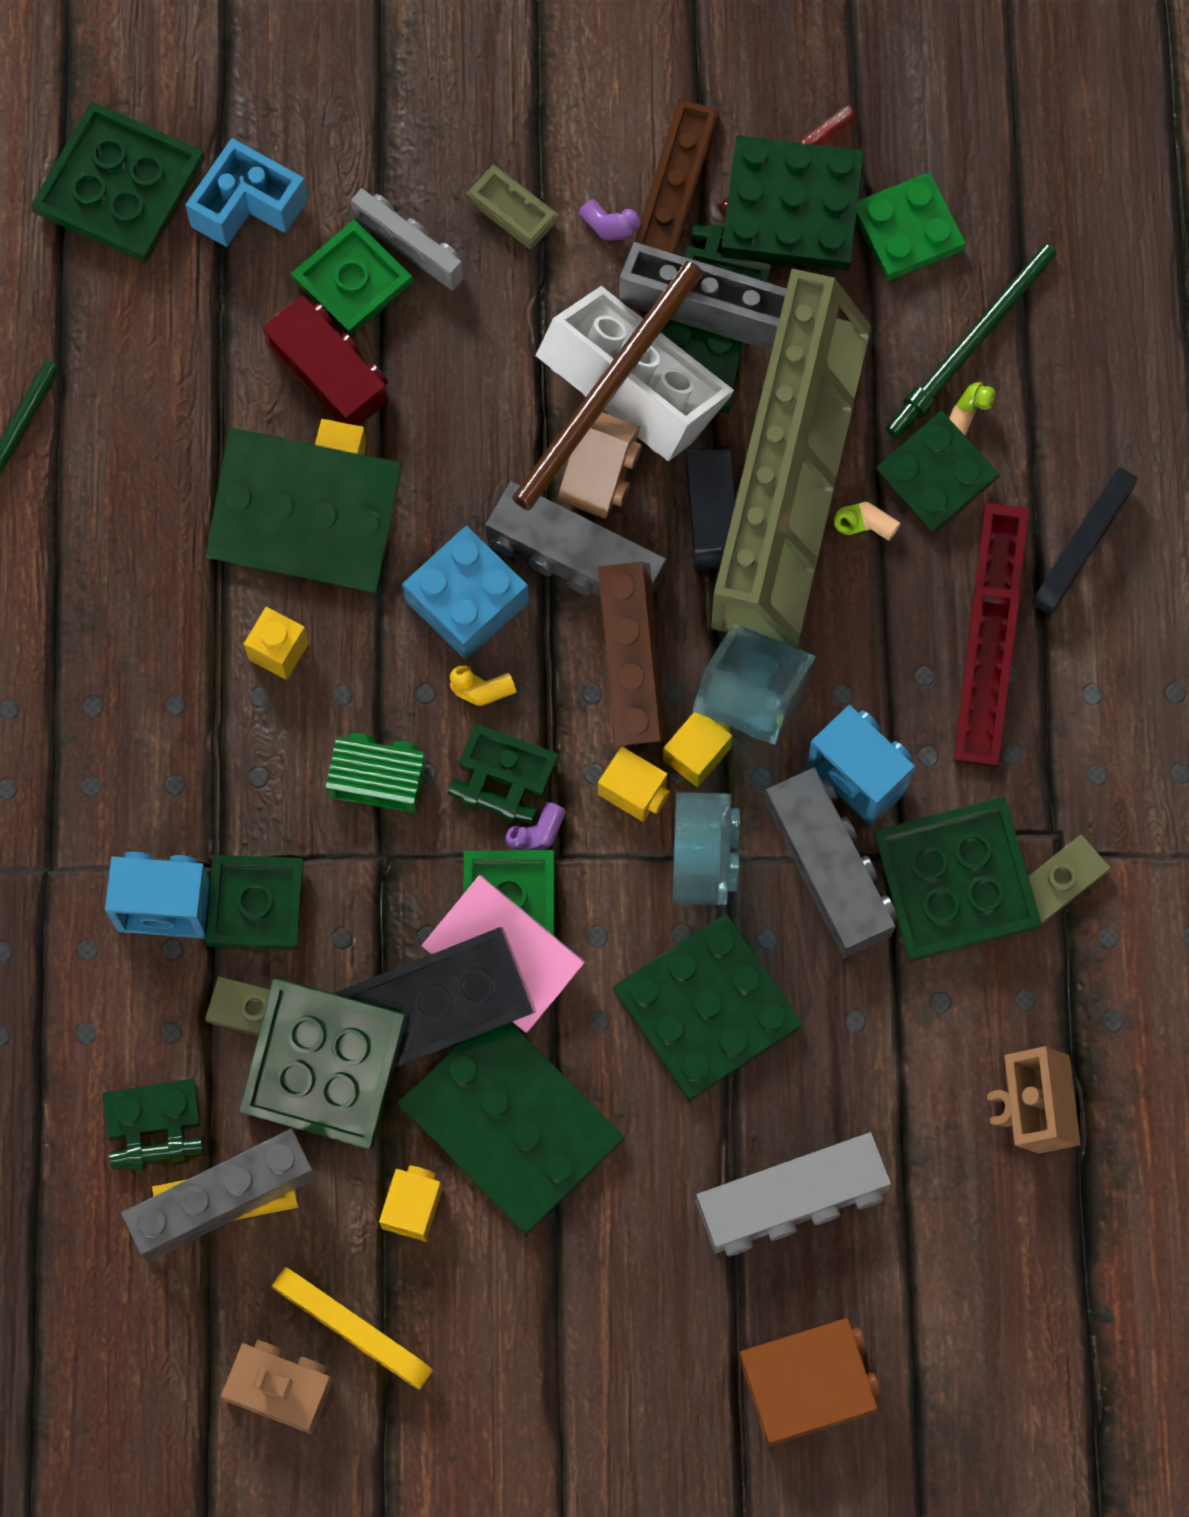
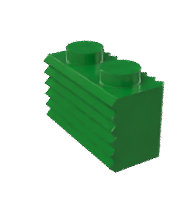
[326,733,427,814]

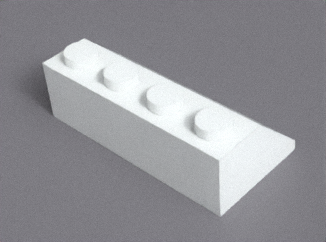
[535,286,734,461]

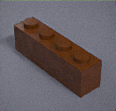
[598,562,668,746]

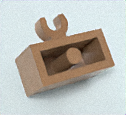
[557,412,642,519]
[987,1046,1081,1154]
[221,1340,333,1435]

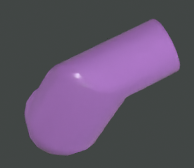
[579,199,641,241]
[505,802,566,850]

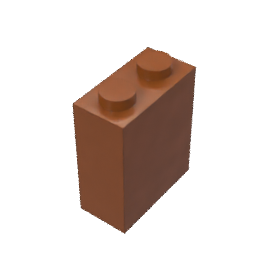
[738,1318,882,1448]

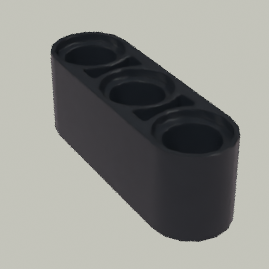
[686,447,735,571]

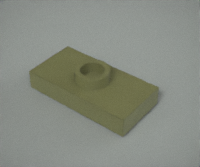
[466,164,559,250]
[1028,834,1111,925]
[205,976,270,1036]

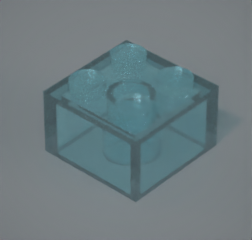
[692,623,816,745]
[672,792,740,905]

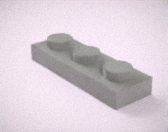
[351,188,463,291]

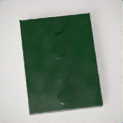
[205,427,403,593]
[398,1023,625,1236]

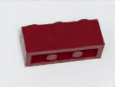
[262,295,388,426]

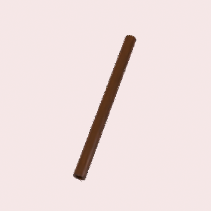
[512,261,703,511]

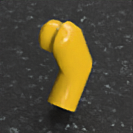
[450,666,517,706]

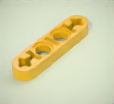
[271,1267,433,1390]

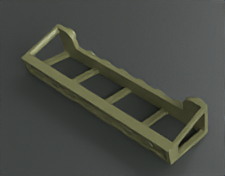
[711,269,871,648]

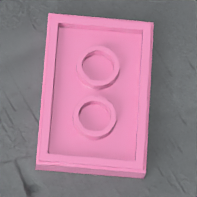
[421,875,585,1033]

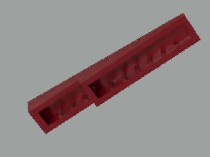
[953,502,1030,767]

